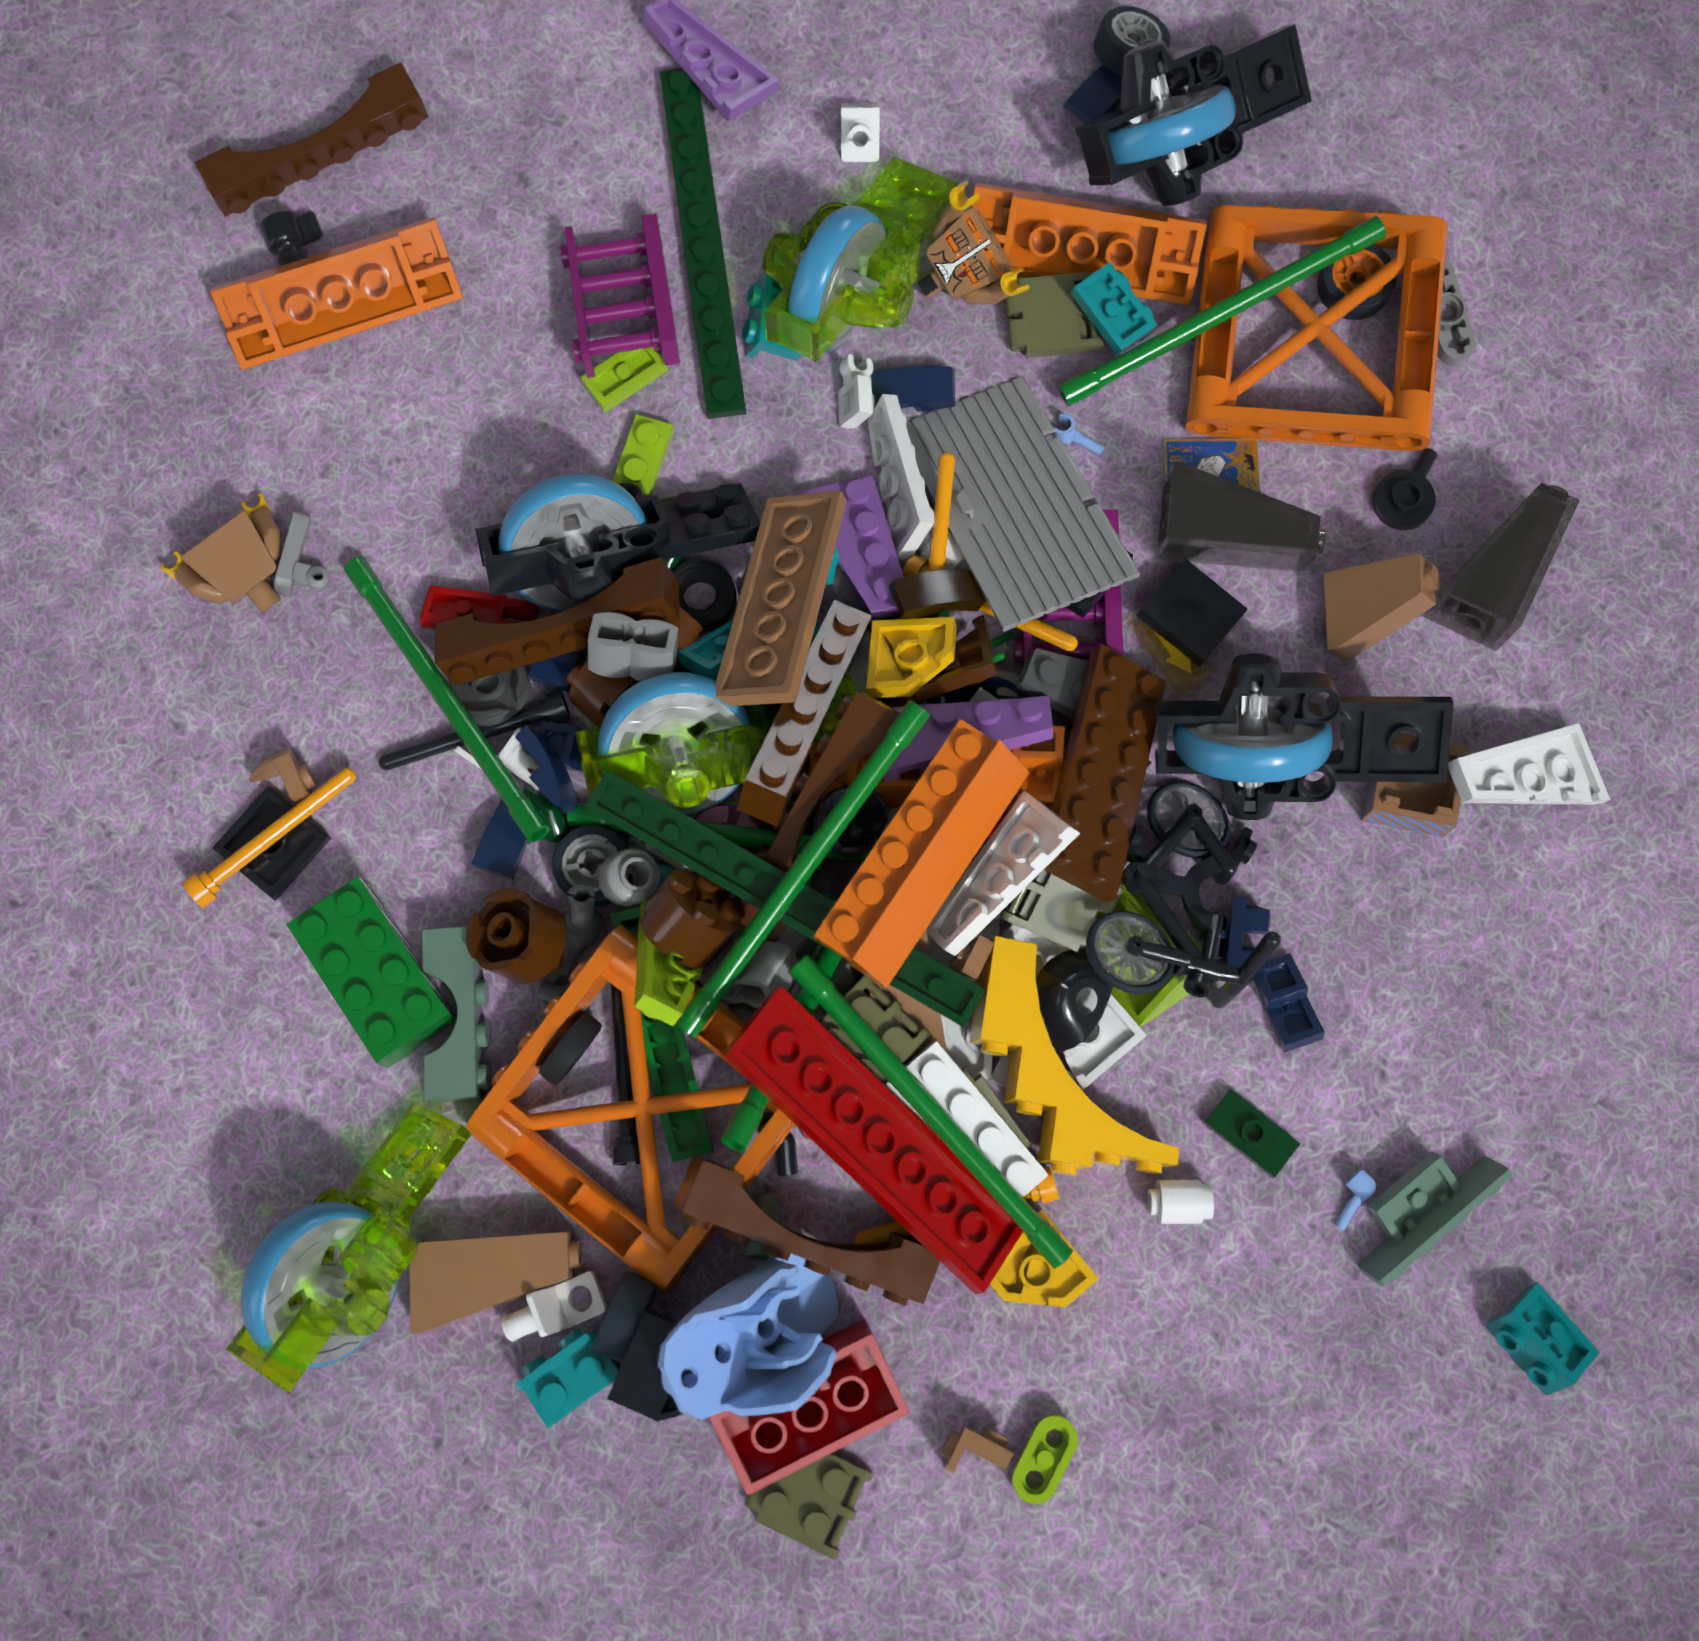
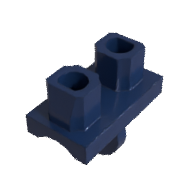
[1199,897,1271,974]

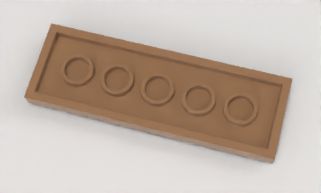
[715,490,847,706]

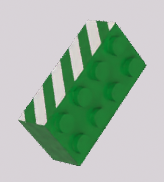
[286,876,457,1068]

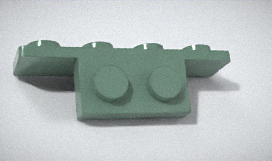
[1358,1151,1512,1287]

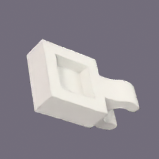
[838,354,875,428]

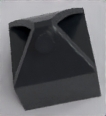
[607,1311,692,1421]

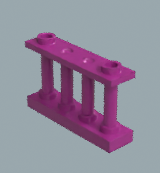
[560,213,680,378]
[1013,509,1123,669]

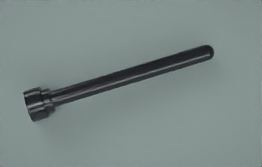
[378,689,571,770]
[610,983,640,1166]

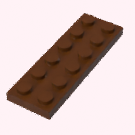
[1044,643,1166,903]

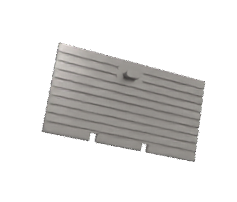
[906,376,1140,632]

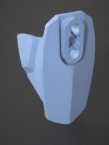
[657,1254,839,1420]

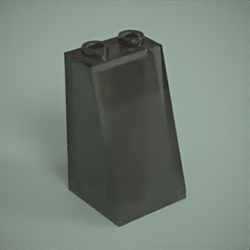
[1157,462,1326,572]
[1422,482,1580,652]

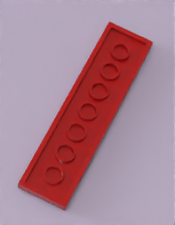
[722,986,1023,1294]

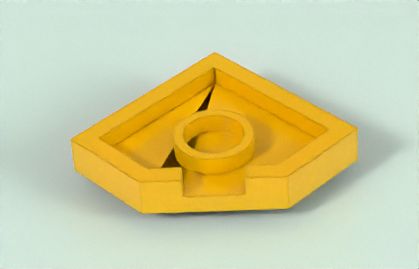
[866,617,957,698]
[990,1210,1099,1308]

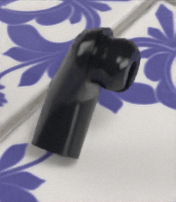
[758,1114,798,1176]

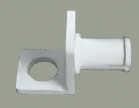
[841,103,879,162]
[454,728,540,791]
[502,1271,608,1342]

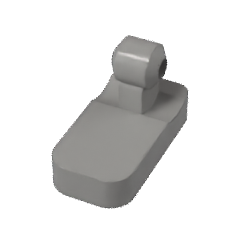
[274,511,329,596]

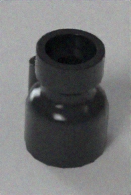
[259,211,323,266]

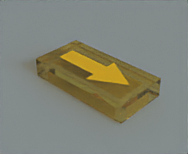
[1133,622,1214,696]

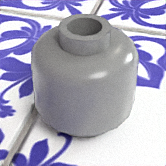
[598,848,660,906]

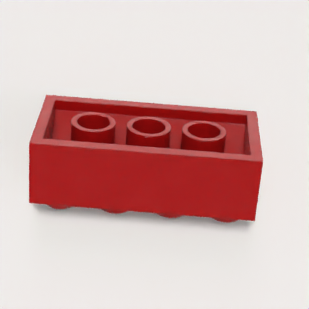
[709,1318,910,1496]

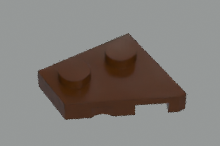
[915,615,998,702]

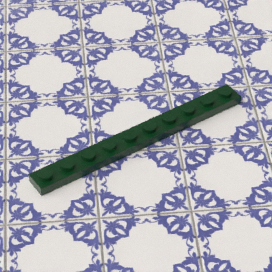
[659,68,747,419]
[585,769,986,1028]

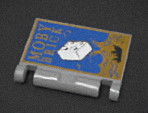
[1163,438,1262,509]

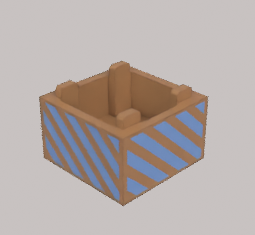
[1361,733,1469,837]

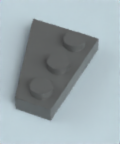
[1016,648,1089,721]

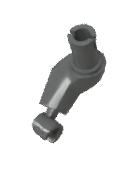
[538,884,603,1005]

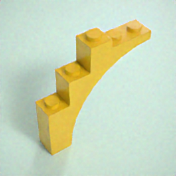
[969,936,1180,1176]

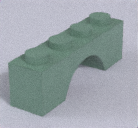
[422,927,491,1103]

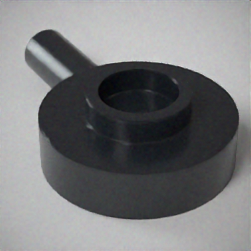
[1373,448,1438,531]

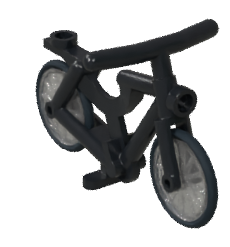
[1086,782,1281,1008]

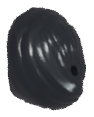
[814,785,888,858]

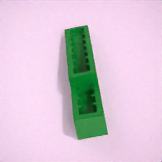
[610,906,714,1163]

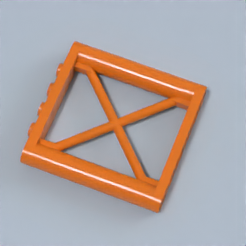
[1185,205,1448,451]
[465,925,795,1295]

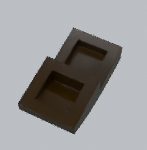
[889,569,985,619]

